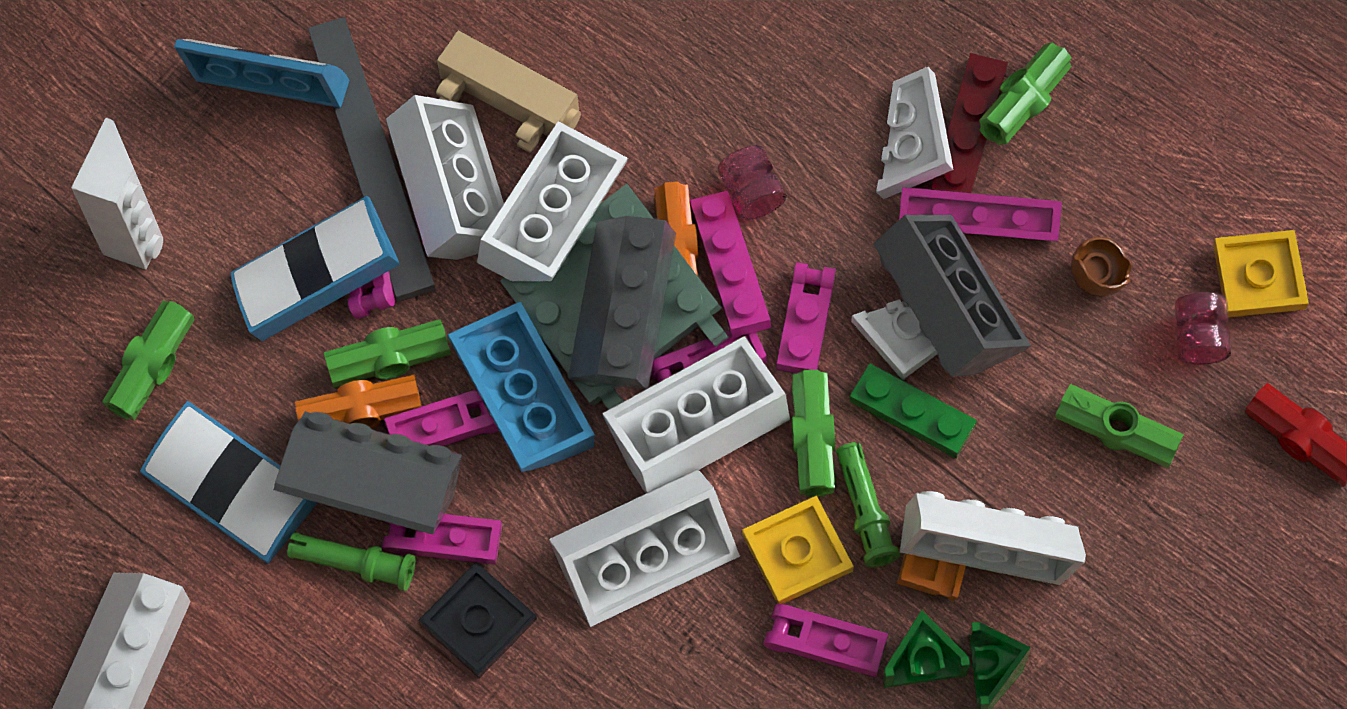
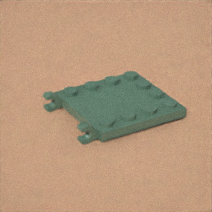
[500,184,729,410]

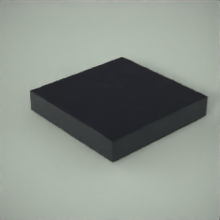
[418,562,537,679]

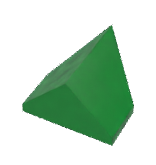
[883,610,970,688]
[969,622,1031,709]

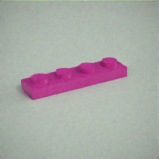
[899,187,1062,241]
[690,191,771,338]

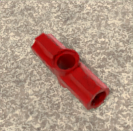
[1245,383,1347,487]

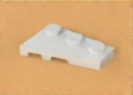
[876,67,954,199]
[851,299,938,380]

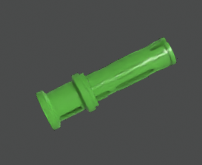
[836,442,901,567]
[287,532,416,591]

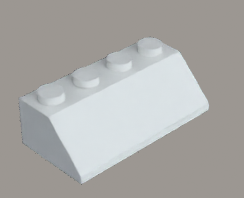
[386,95,504,260]
[71,118,163,270]
[477,121,628,281]
[603,336,790,494]
[549,470,740,627]
[900,491,1086,585]
[52,573,191,709]

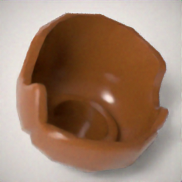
[1071,236,1133,297]

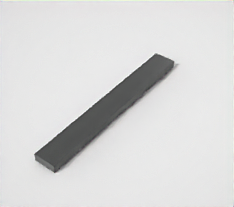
[308,17,436,302]

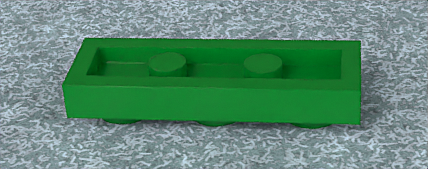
[849,363,977,459]

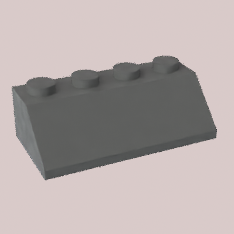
[873,215,1031,377]
[568,216,676,390]
[273,411,462,535]

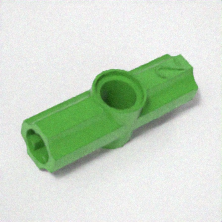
[979,42,1072,146]
[102,300,195,421]
[324,319,451,388]
[792,370,835,497]
[1055,384,1184,468]

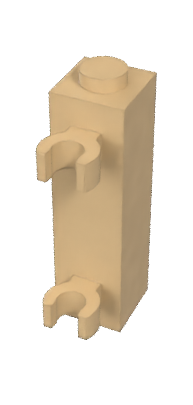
[436,31,581,153]

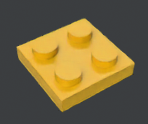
[1213,230,1309,318]
[742,495,854,604]

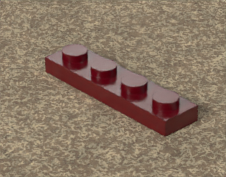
[931,53,1008,193]

